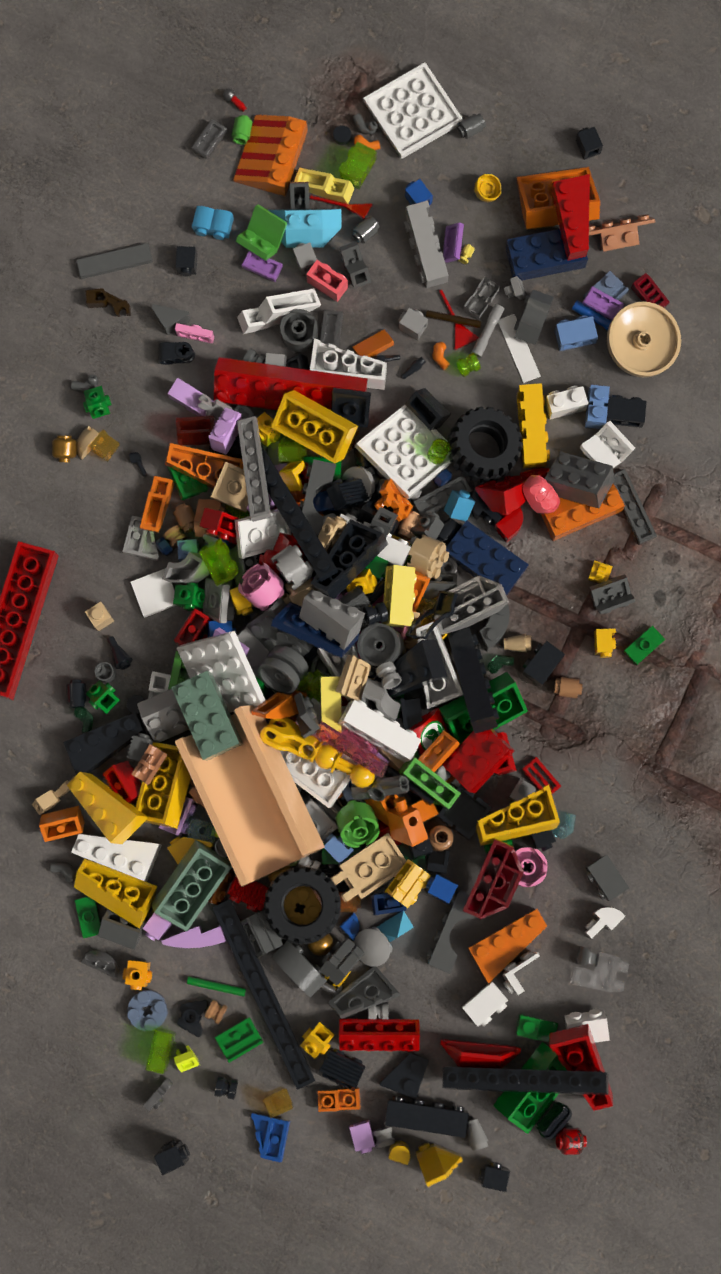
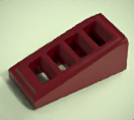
[631,273,670,308]

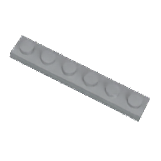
[237,416,271,522]

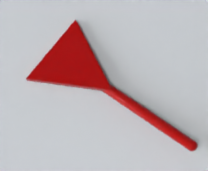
[310,195,373,219]
[439,289,479,350]

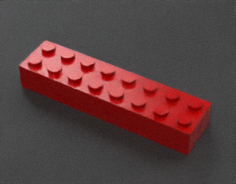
[214,357,368,410]
[0,541,59,700]

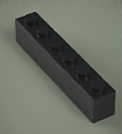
[447,627,499,734]

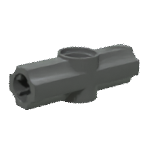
[351,775,409,801]

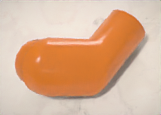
[354,135,380,153]
[432,342,450,370]

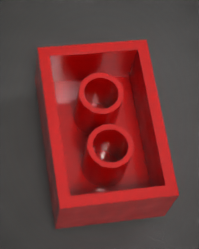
[442,729,515,793]

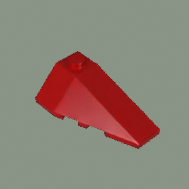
[475,467,550,515]

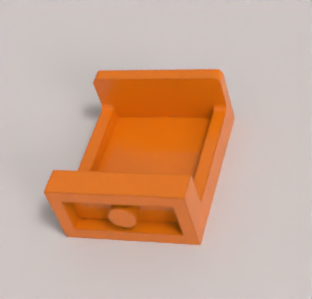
[418,730,460,784]

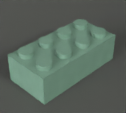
[171,671,243,761]
[151,840,232,931]

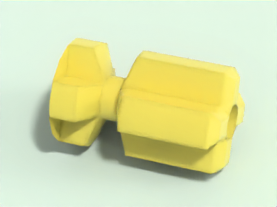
[458,244,475,264]

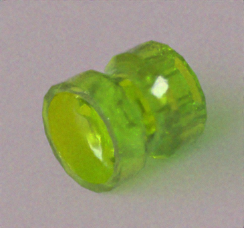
[456,353,481,377]
[427,438,450,464]

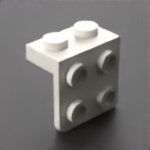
[580,421,636,468]
[501,951,540,995]

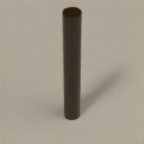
[426,310,482,328]

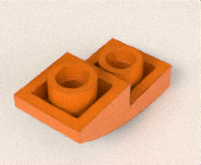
[318,1088,361,1112]

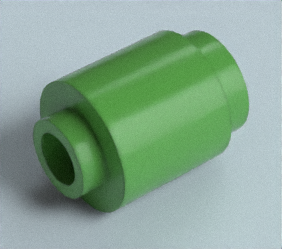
[232,115,253,145]

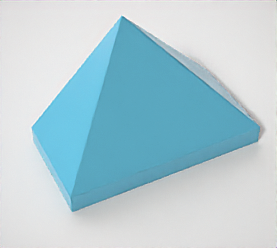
[377,911,414,943]

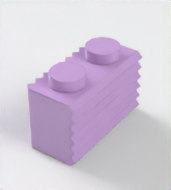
[208,408,242,455]

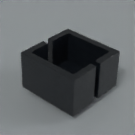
[437,784,493,840]

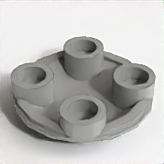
[354,927,393,966]

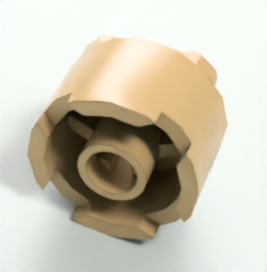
[407,535,449,579]

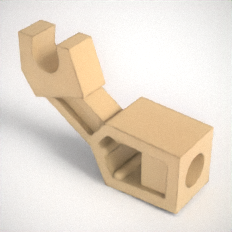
[32,775,76,815]

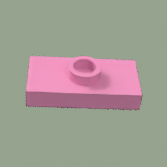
[175,323,214,344]

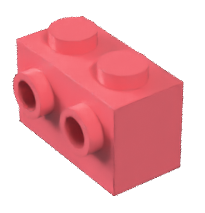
[306,260,348,302]

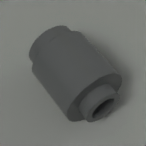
[457,114,486,139]
[352,216,380,244]

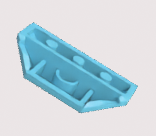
[268,209,342,248]

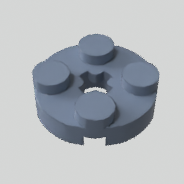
[127,990,168,1031]

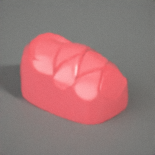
[523,475,560,514]

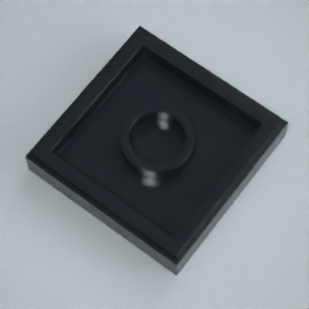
[331,388,371,428]

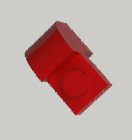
[494,508,523,543]

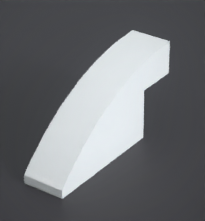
[237,288,321,334]

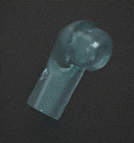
[553,814,576,839]

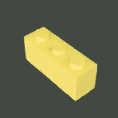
[382,565,417,628]

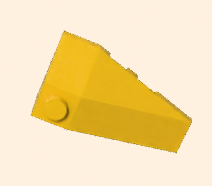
[416,1142,463,1187]

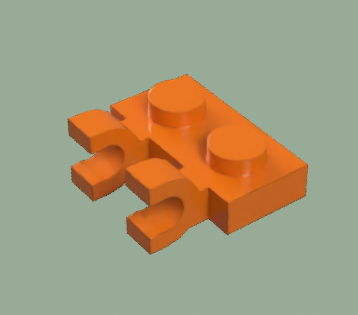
[374,478,413,522]

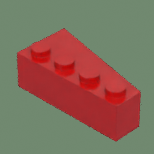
[551,174,590,261]
[549,1024,613,1111]

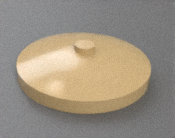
[607,302,681,377]

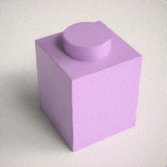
[143,913,173,941]
[349,1120,375,1154]

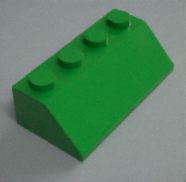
[493,1042,568,1134]

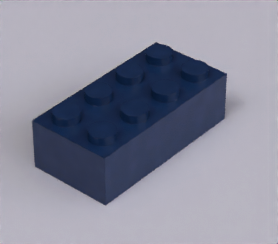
[506,229,588,281]
[446,520,529,596]

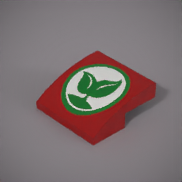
[408,707,449,756]

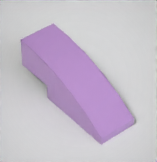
[167,378,217,426]
[162,926,227,948]

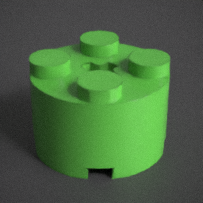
[335,800,379,848]

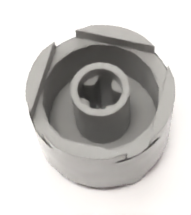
[271,545,314,590]

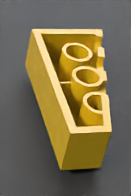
[516,383,550,469]
[67,772,149,844]
[74,859,157,929]

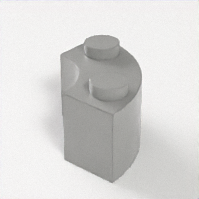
[162,552,217,584]
[362,679,401,721]

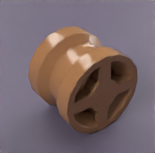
[163,525,187,549]
[205,999,228,1024]

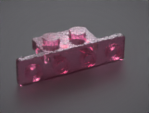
[316,722,388,778]

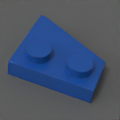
[251,1113,290,1163]

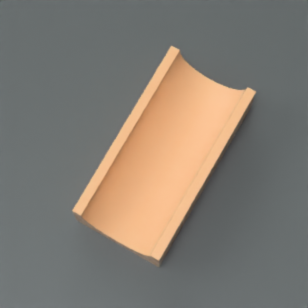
[175,705,325,886]

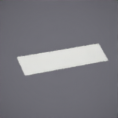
[498,314,541,383]

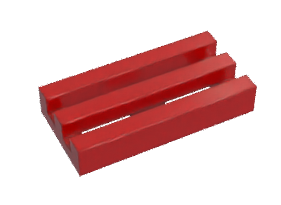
[521,757,561,794]

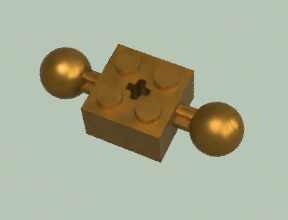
[268,865,333,956]

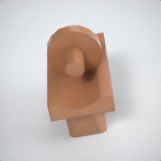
[131,744,168,785]

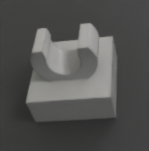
[504,276,526,300]

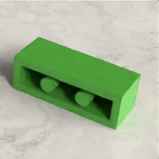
[398,757,461,809]

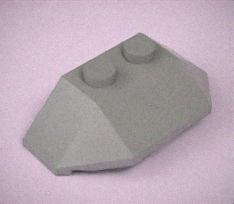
[434,575,509,635]

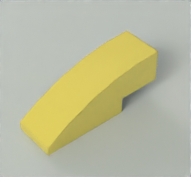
[294,168,354,204]
[320,676,342,738]

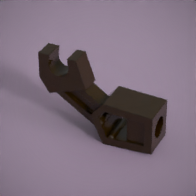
[86,288,131,317]

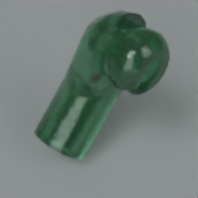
[487,655,514,674]
[74,707,93,733]

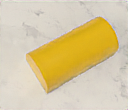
[388,1140,410,1165]

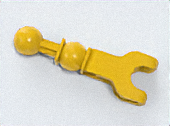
[260,718,375,788]

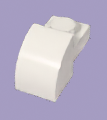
[148,671,171,699]
[584,907,625,939]

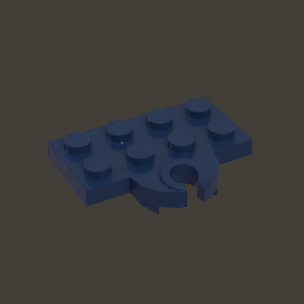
[271,602,360,658]

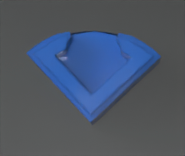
[340,913,359,941]

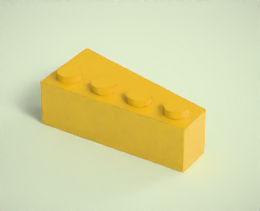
[475,785,560,846]

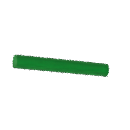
[187,976,246,997]

